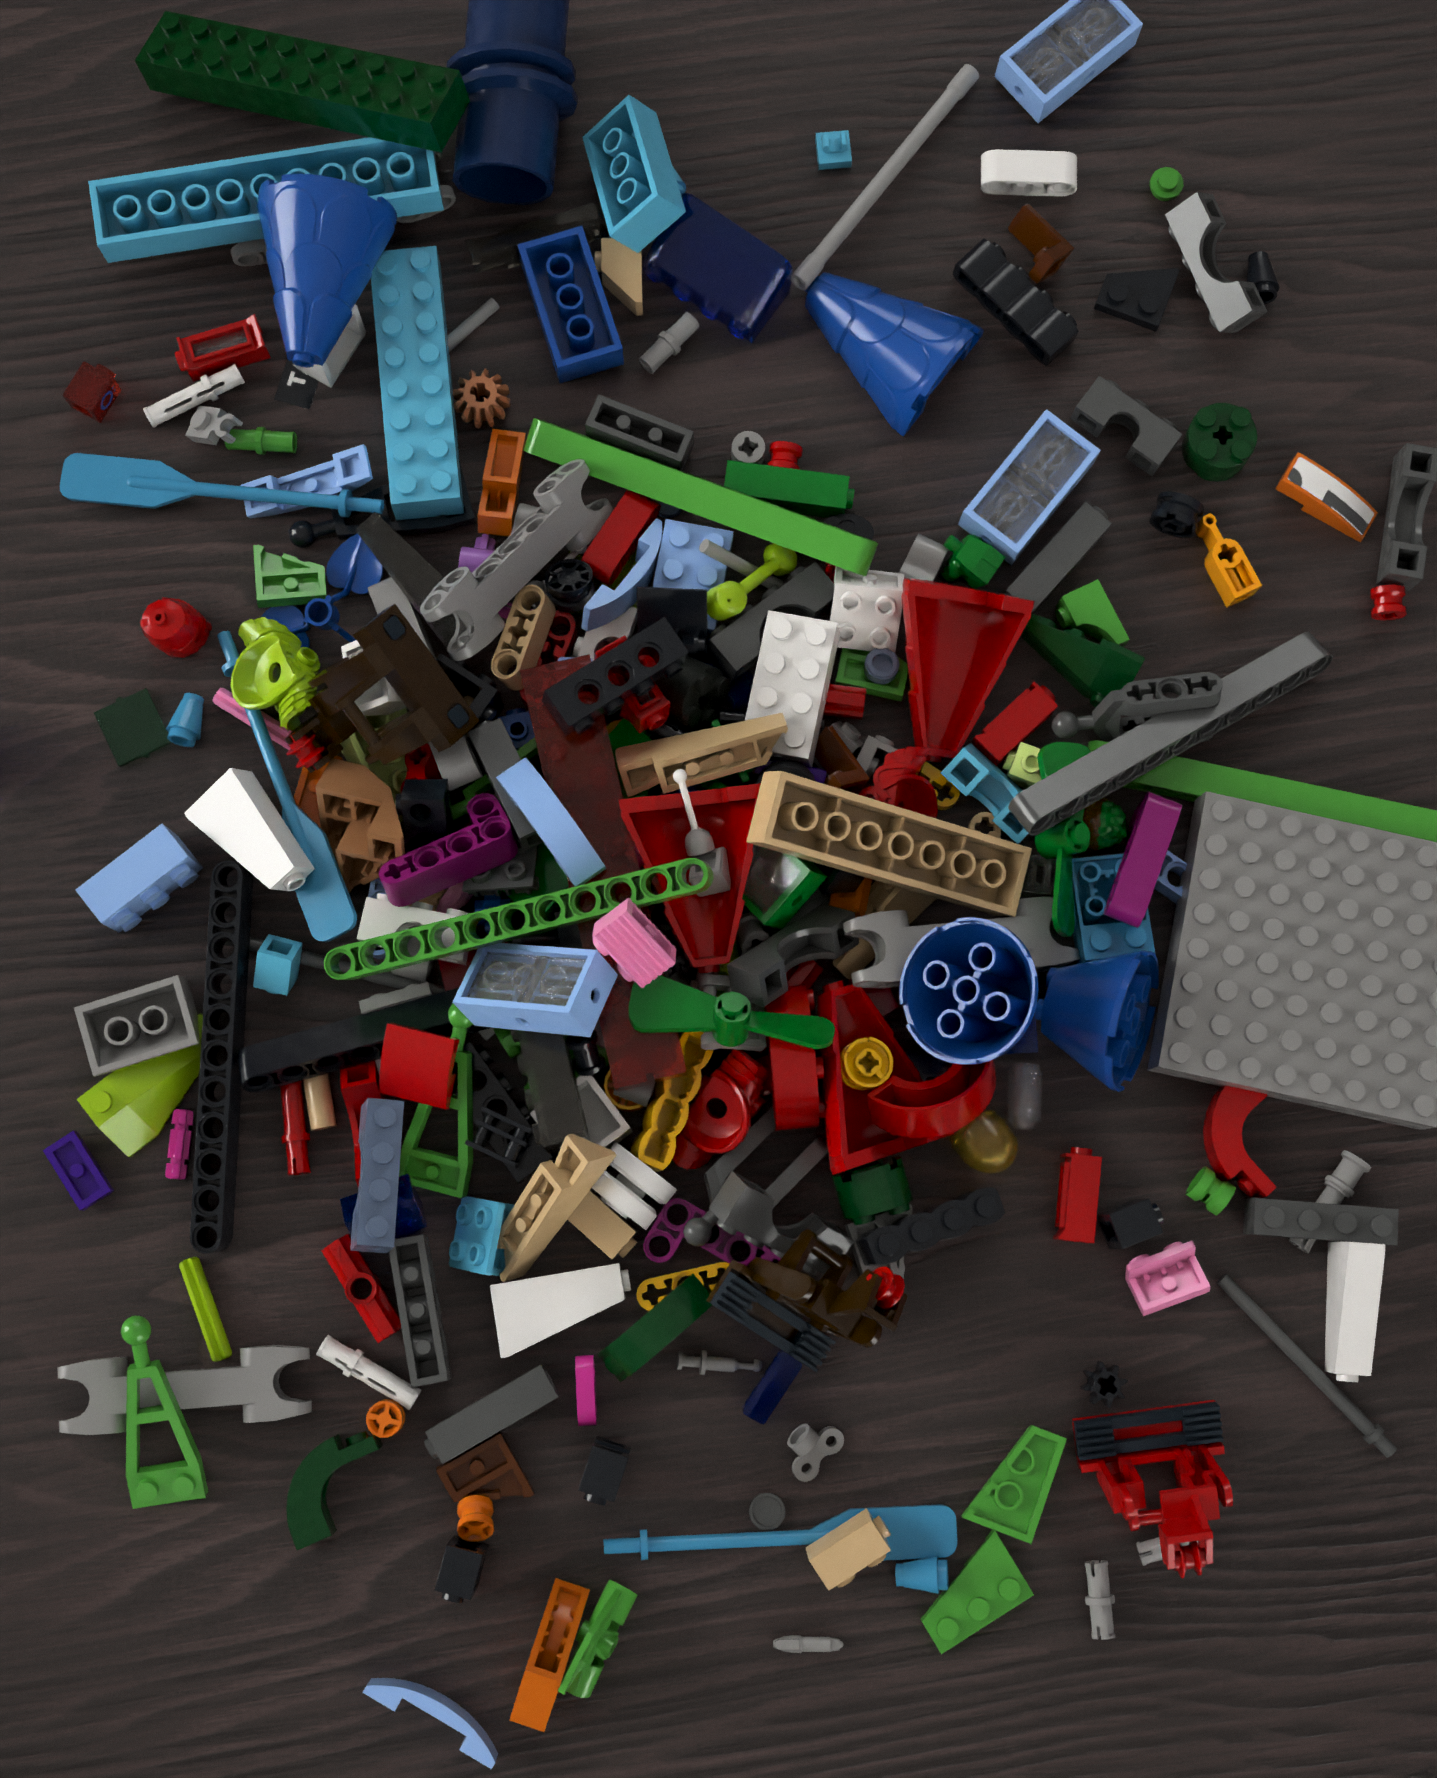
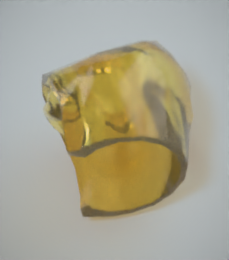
[949,1110,1018,1174]

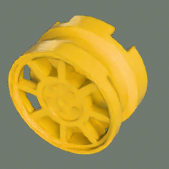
[840,1037,893,1091]

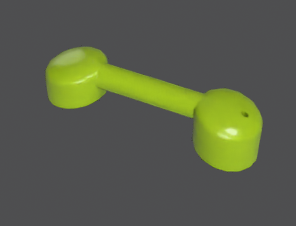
[707,543,797,621]

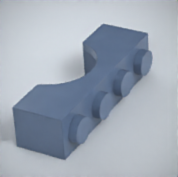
[350,1098,404,1253]

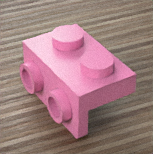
[1125,1241,1211,1317]

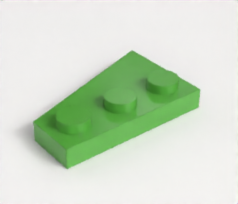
[961,1425,1067,1544]
[920,1529,1034,1654]

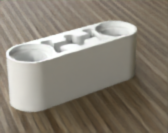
[981,149,1077,196]

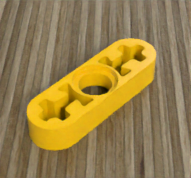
[636,1262,729,1311]

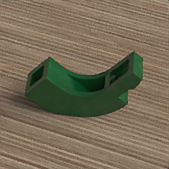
[597,1274,712,1382]
[286,1430,383,1550]

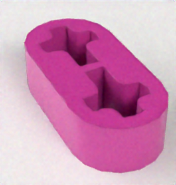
[575,1355,597,1426]

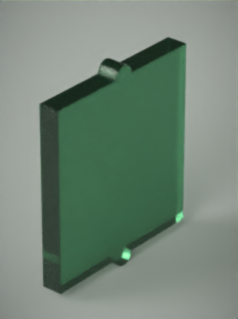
[94,688,172,767]

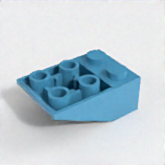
[1072,853,1155,964]

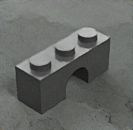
[1070,376,1182,476]

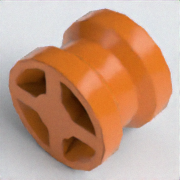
[366,1399,406,1438]
[457,1495,494,1542]

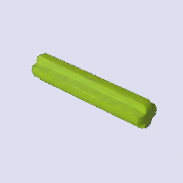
[179,1257,232,1362]

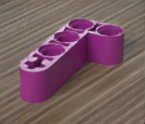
[1104,791,1182,928]
[379,793,518,907]
[643,1198,781,1266]

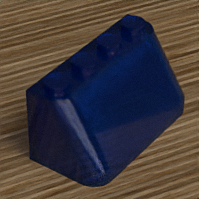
[643,193,793,343]

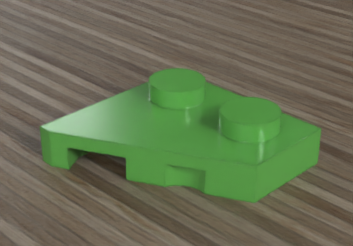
[253,545,327,608]
[835,648,908,701]

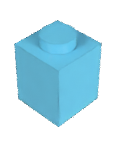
[253,934,303,996]

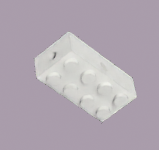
[745,610,840,767]

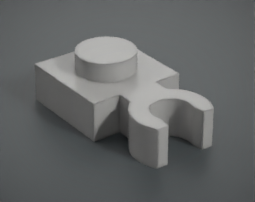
[185,406,243,445]

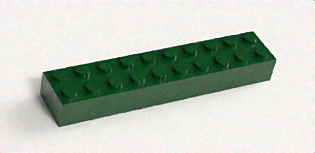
[135,11,470,153]

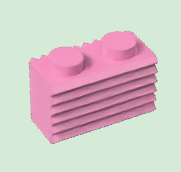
[592,898,676,988]

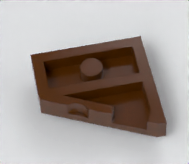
[436,1431,535,1502]

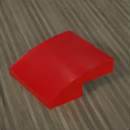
[379,1023,459,1110]

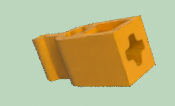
[1196,513,1262,608]

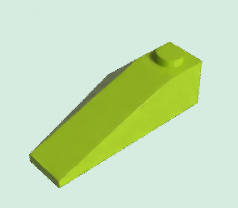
[77,1013,203,1157]

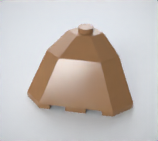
[315,758,405,893]

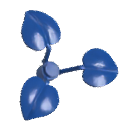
[260,532,383,648]

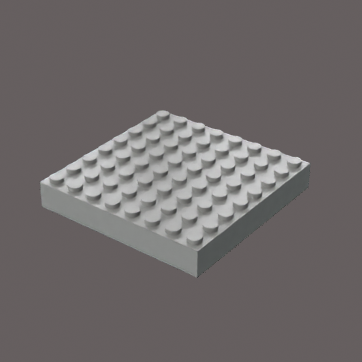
[1147,791,1437,1130]

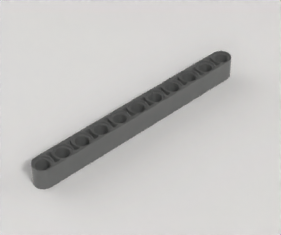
[1008,632,1333,836]

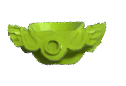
[231,617,320,731]

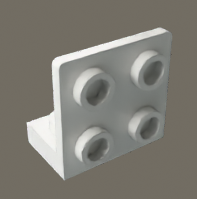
[830,566,904,653]

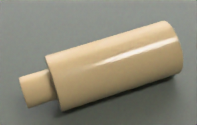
[303,1073,337,1131]

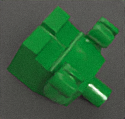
[940,534,1005,589]

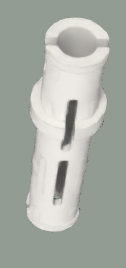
[143,363,245,428]
[316,1334,421,1410]

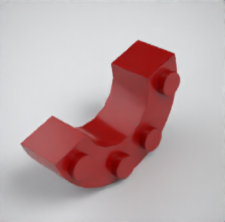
[764,985,826,1131]
[866,1059,996,1138]

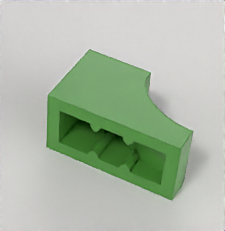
[1055,579,1130,647]

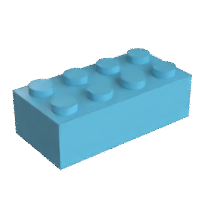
[582,95,686,253]

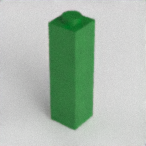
[724,460,855,518]

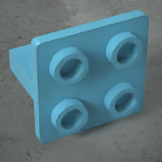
[449,1196,514,1276]

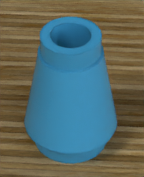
[166,693,204,747]
[895,1556,949,1594]

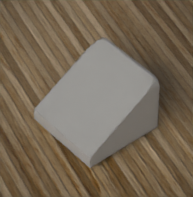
[689,847,731,897]

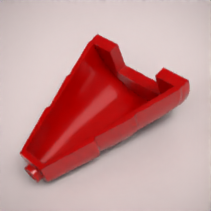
[901,578,1035,763]
[618,783,761,973]
[818,981,954,1175]

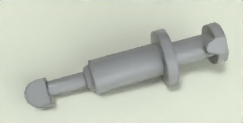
[677,1350,762,1375]

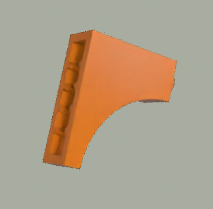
[509,1578,590,1732]

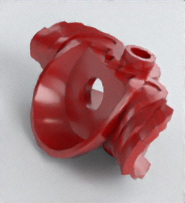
[858,746,938,819]
[672,1049,770,1170]

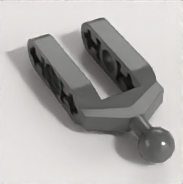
[1052,672,1223,742]
[683,1106,828,1246]

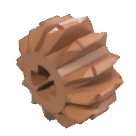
[453,368,511,429]

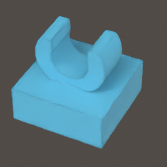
[815,130,852,170]

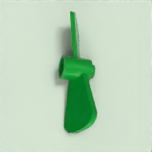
[1035,742,1091,937]
[628,975,835,1049]

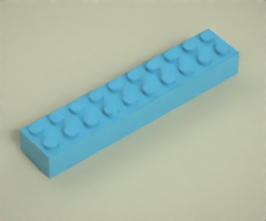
[88,137,444,263]

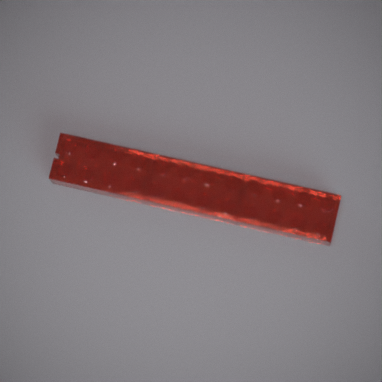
[520,654,688,1092]

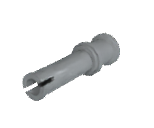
[1289,1150,1371,1254]

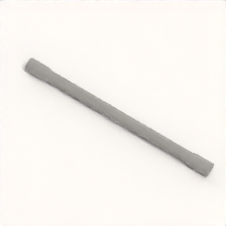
[790,64,979,290]

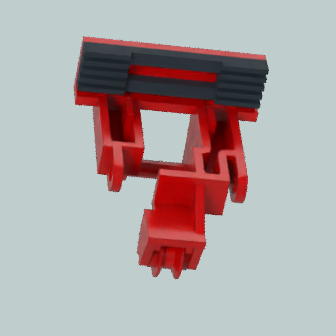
[1072,1400,1233,1578]

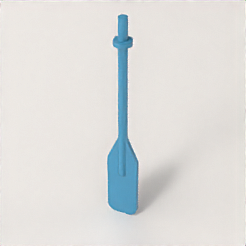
[60,453,384,517]
[217,631,357,942]
[603,1504,957,1561]

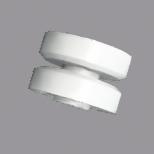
[592,1142,677,1230]

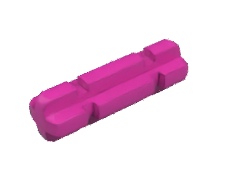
[165,1109,194,1180]

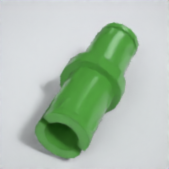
[225,427,297,455]

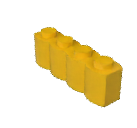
[630,1032,713,1172]

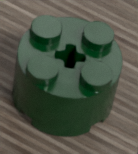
[1182,403,1257,482]
[832,1156,913,1225]

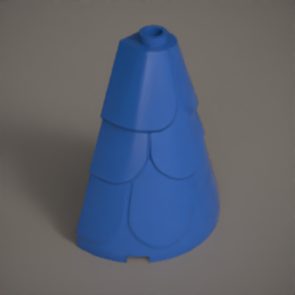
[257,174,397,368]
[804,272,984,437]

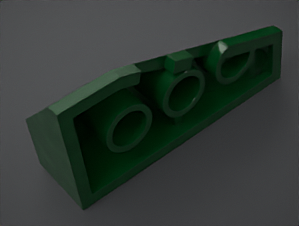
[1021,613,1145,707]

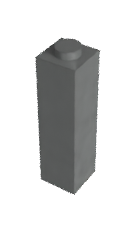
[1004,502,1112,614]
[468,718,544,852]
[424,1363,560,1464]

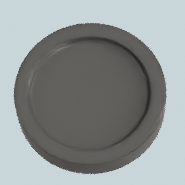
[749,1492,785,1530]

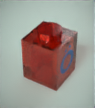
[62,361,121,423]

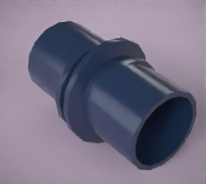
[446,0,578,205]

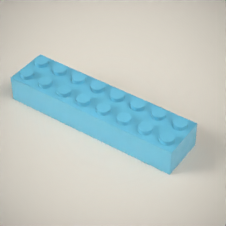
[371,246,465,521]

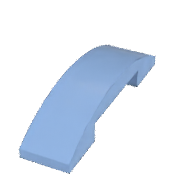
[241,444,373,518]
[581,518,662,631]
[496,757,606,887]
[362,1678,498,1769]

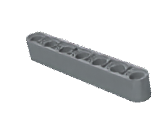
[368,573,483,791]

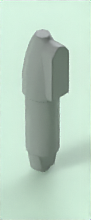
[773,1635,843,1653]

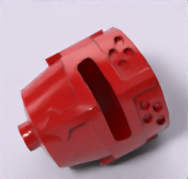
[140,597,212,658]

